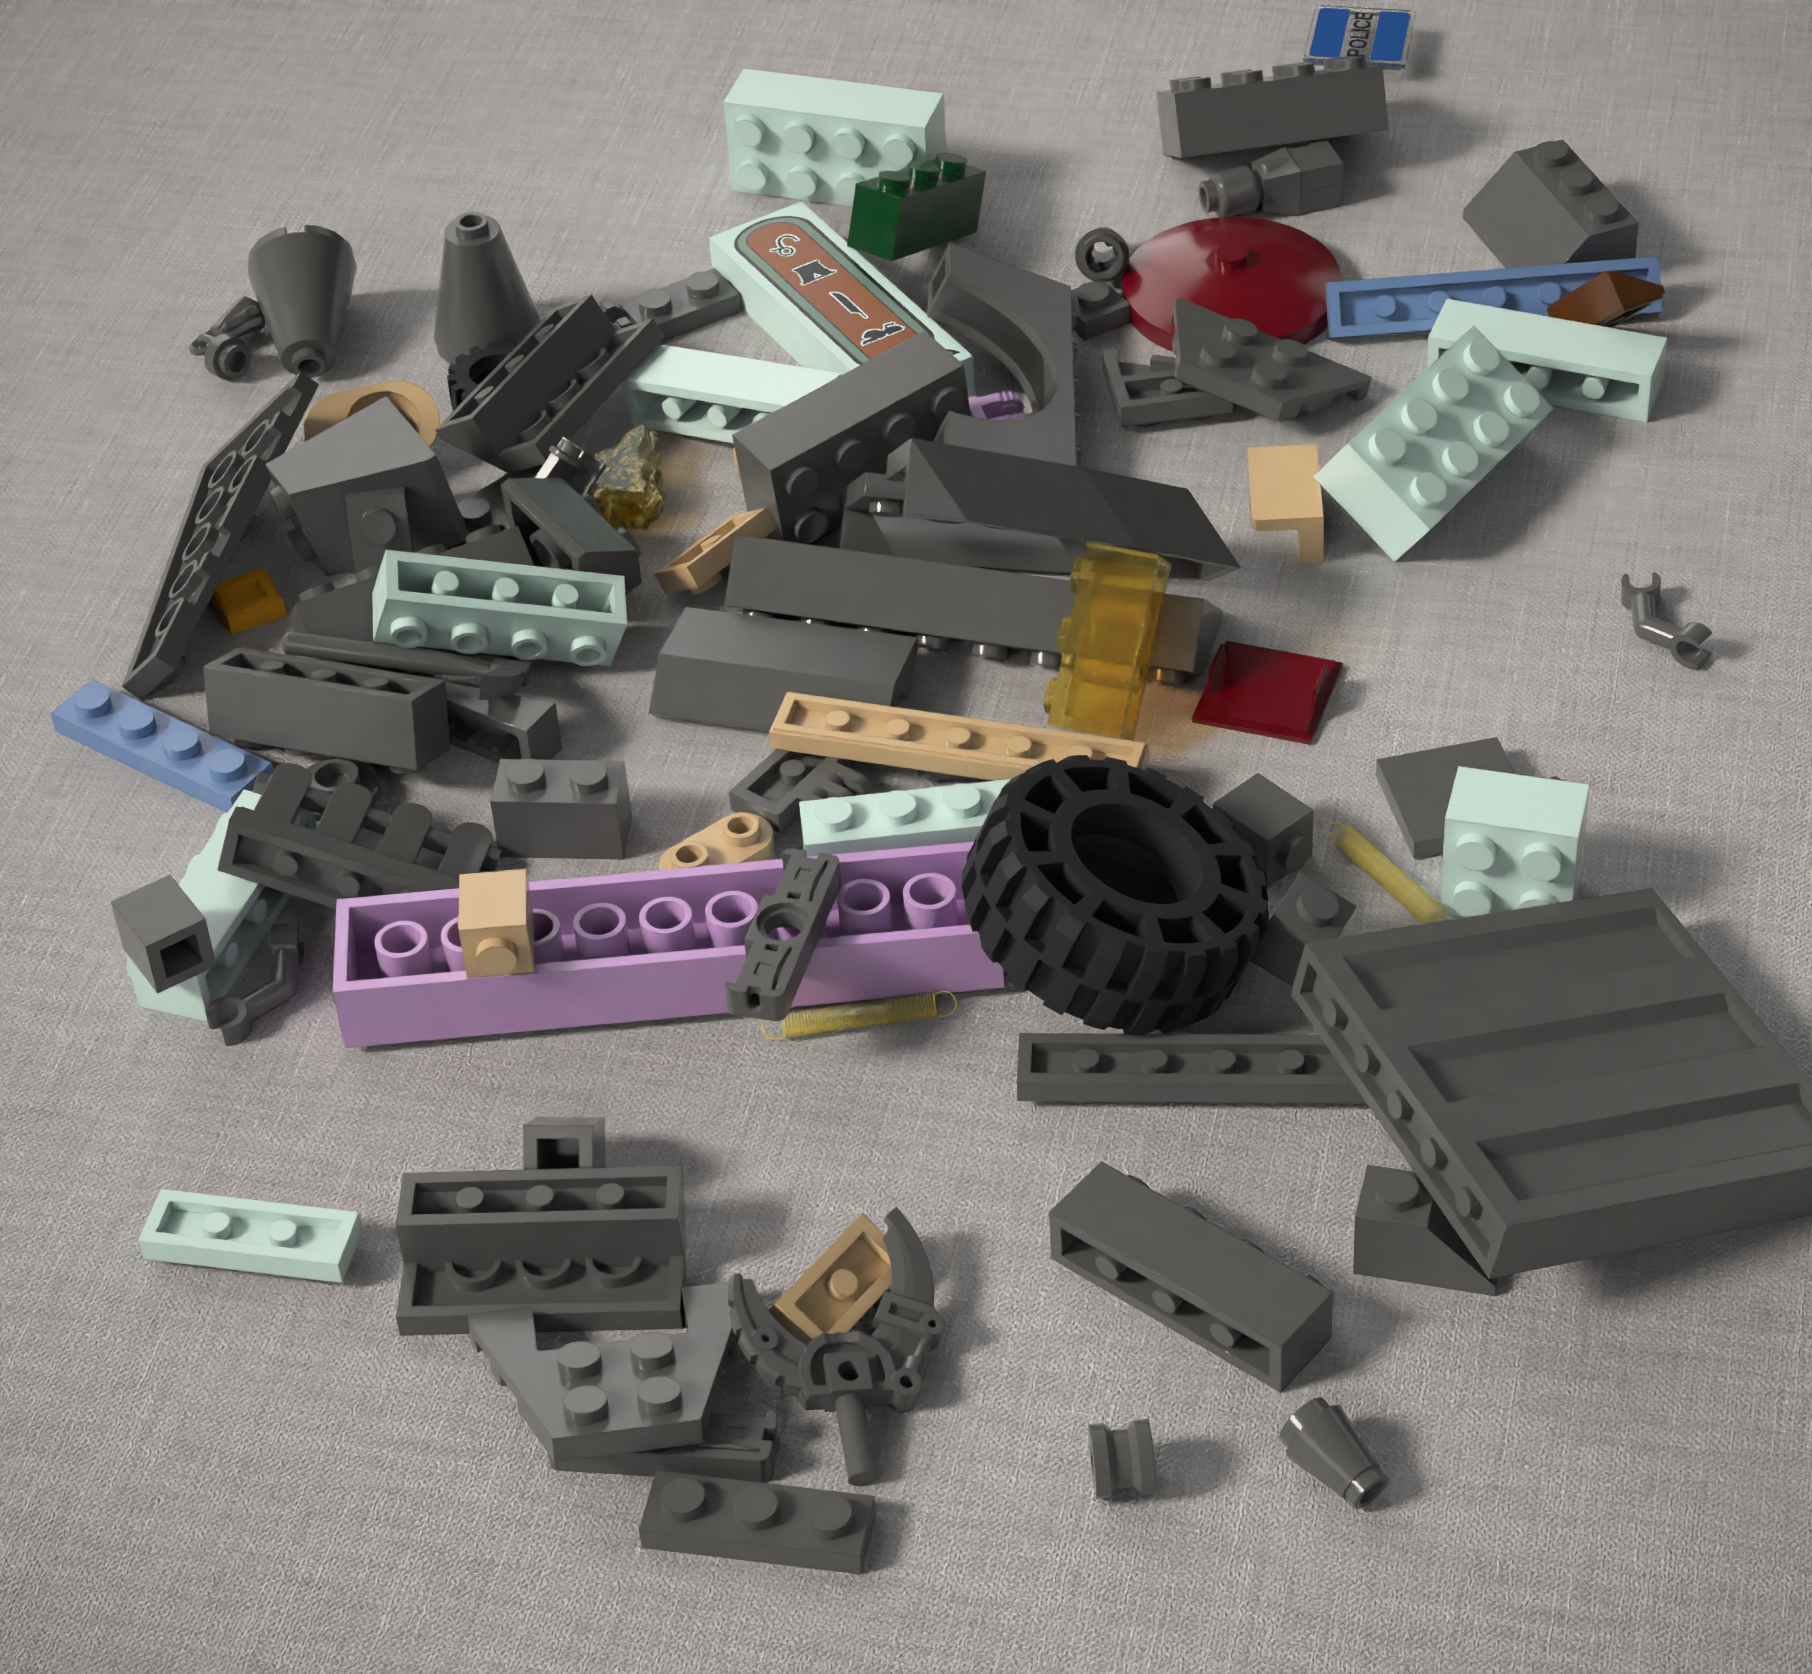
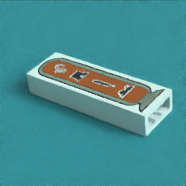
[709,201,975,397]

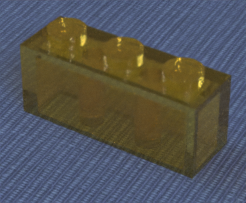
[1044,542,1171,741]

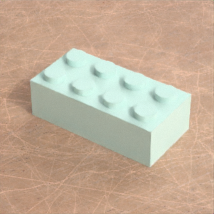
[723,69,947,207]
[1313,325,1554,562]

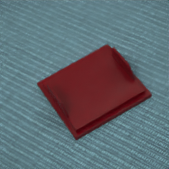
[1192,641,1343,745]

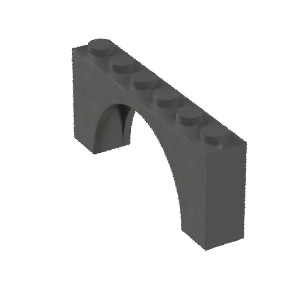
[927,243,1081,466]

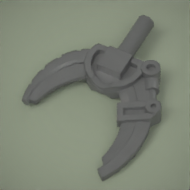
[728,1207,945,1486]

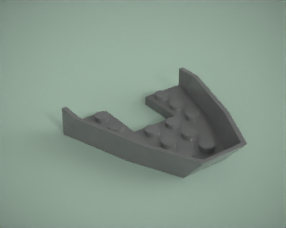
[840,438,1241,581]

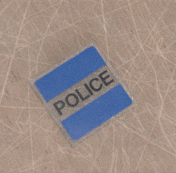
[1303,5,1416,71]

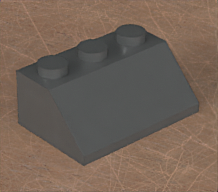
[1463,139,1639,268]

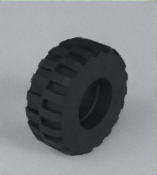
[961,755,1269,1035]

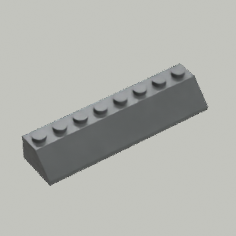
[724,534,1223,685]

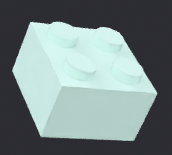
[1440,766,1590,917]

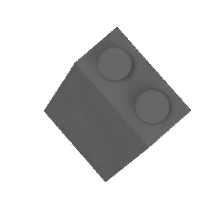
[265,396,469,576]

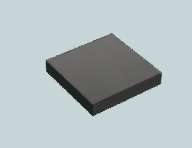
[1376,737,1515,859]

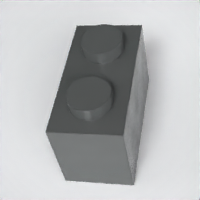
[490,759,632,860]

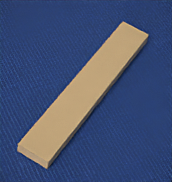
[769,692,1150,781]

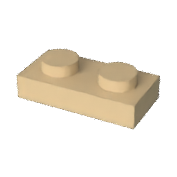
[654,508,777,595]
[768,1212,892,1345]

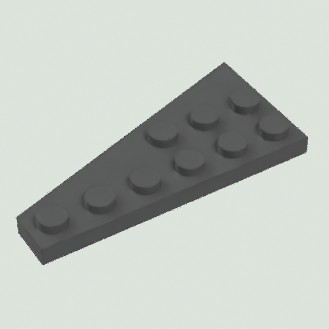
[122,371,319,700]

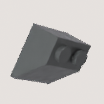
[501,478,642,595]

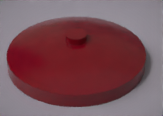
[1123,217,1341,352]

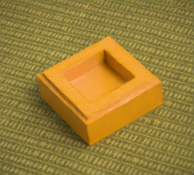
[212,568,287,635]

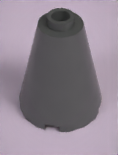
[434,212,541,364]
[248,225,357,378]

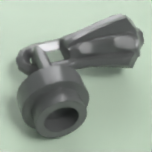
[189,296,265,380]

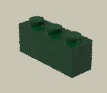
[847,153,986,261]

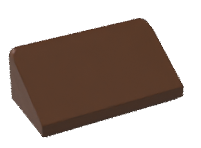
[1547,271,1666,328]

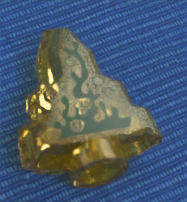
[589,424,666,530]

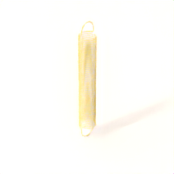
[1324,822,1451,924]
[762,991,957,1040]

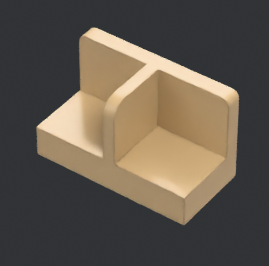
[1247,444,1324,564]

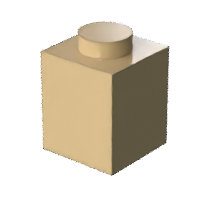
[458,869,534,978]

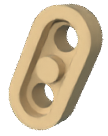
[658,812,775,870]

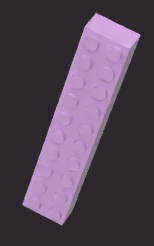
[333,841,1004,1048]

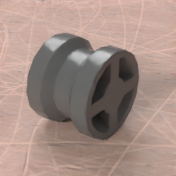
[1088,1419,1156,1499]

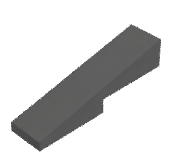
[324,660,562,763]

